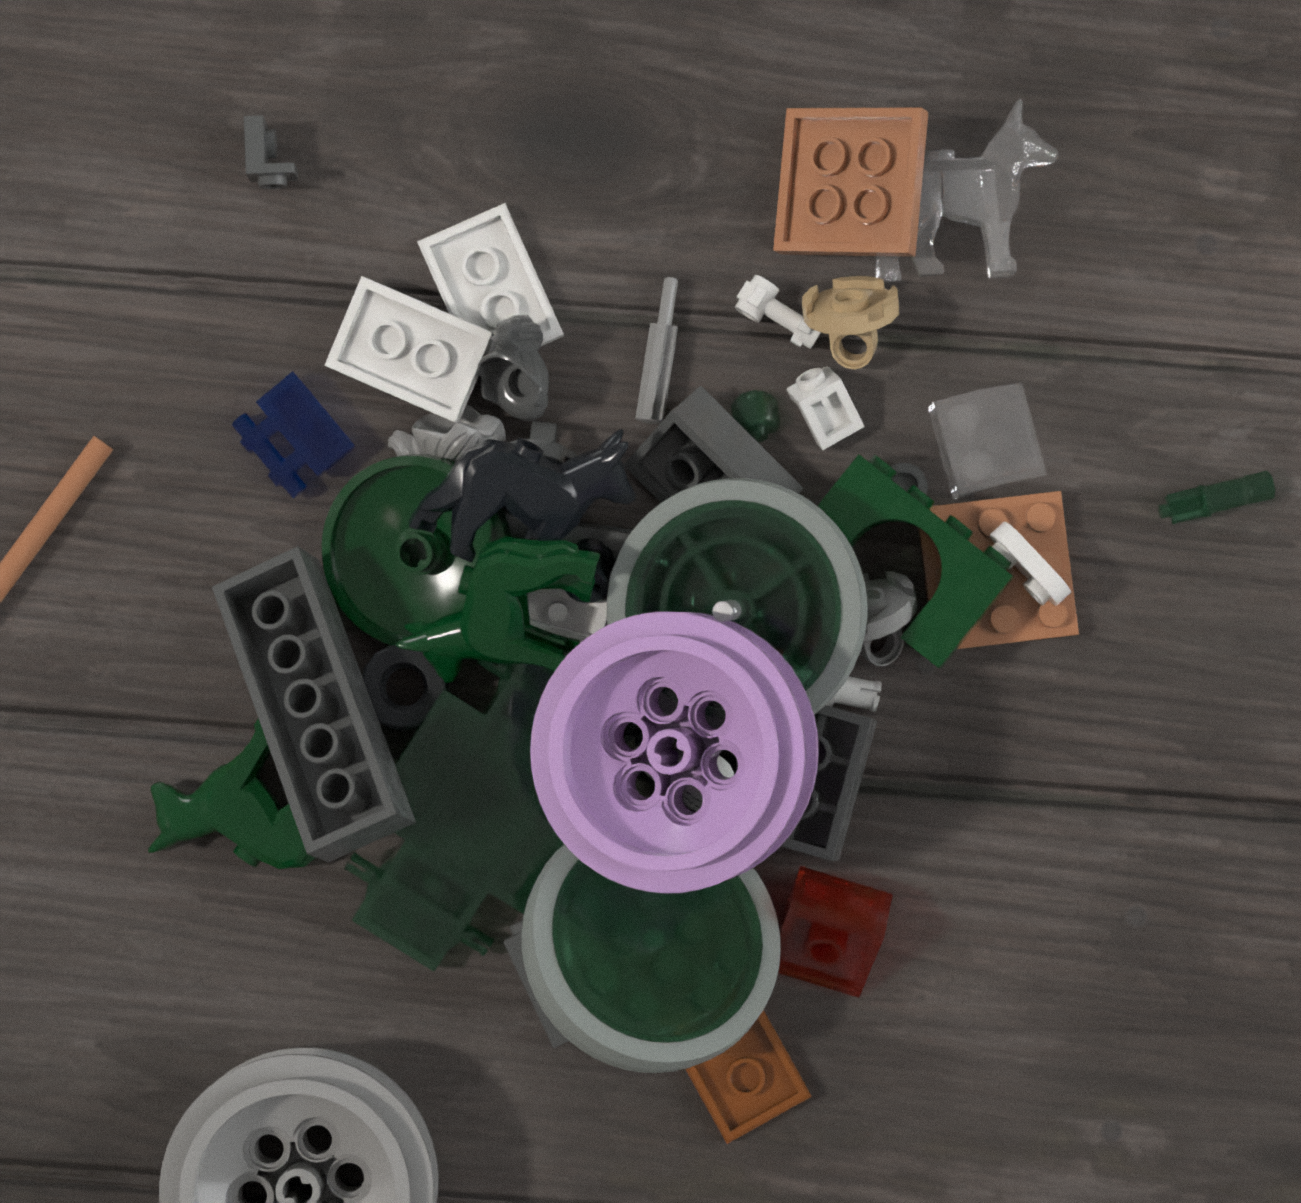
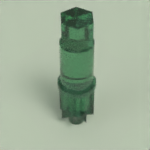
[1158,470,1276,525]

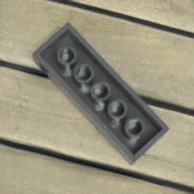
[212,546,416,862]

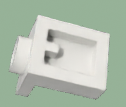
[787,366,865,450]

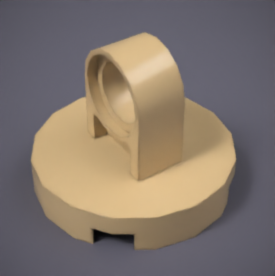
[802,276,899,369]

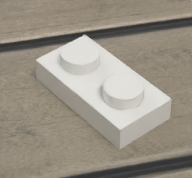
[527,589,607,643]

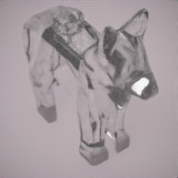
[874,99,1058,283]

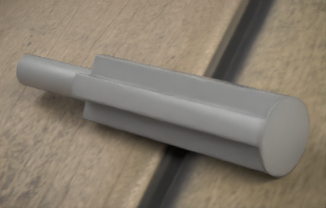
[635,277,678,424]

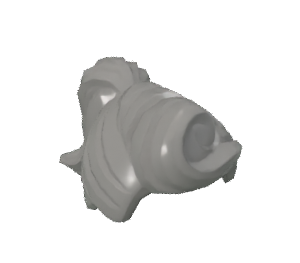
[388,405,506,463]

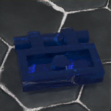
[231,371,356,499]

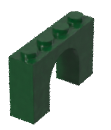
[786,454,1014,669]

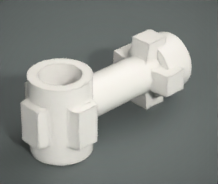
[734,275,821,349]

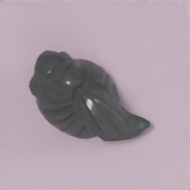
[478,315,549,421]

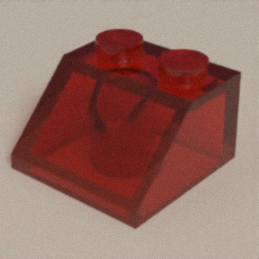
[778,866,893,998]

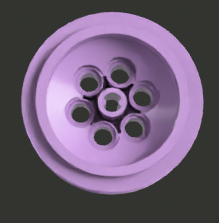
[530,612,819,893]

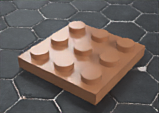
[773,108,929,257]
[918,491,1079,649]

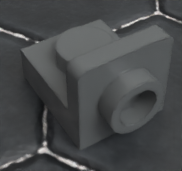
[244,115,298,189]

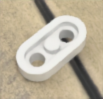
[990,521,1071,606]

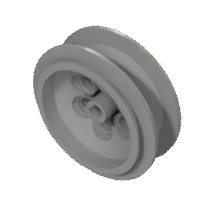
[159,1047,439,1203]

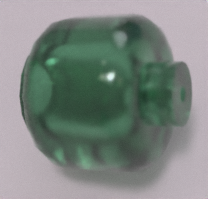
[731,390,780,442]

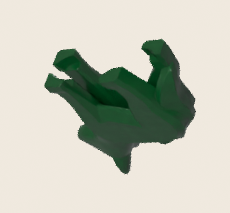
[396,537,600,683]
[148,718,316,869]

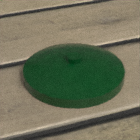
[321,454,511,645]

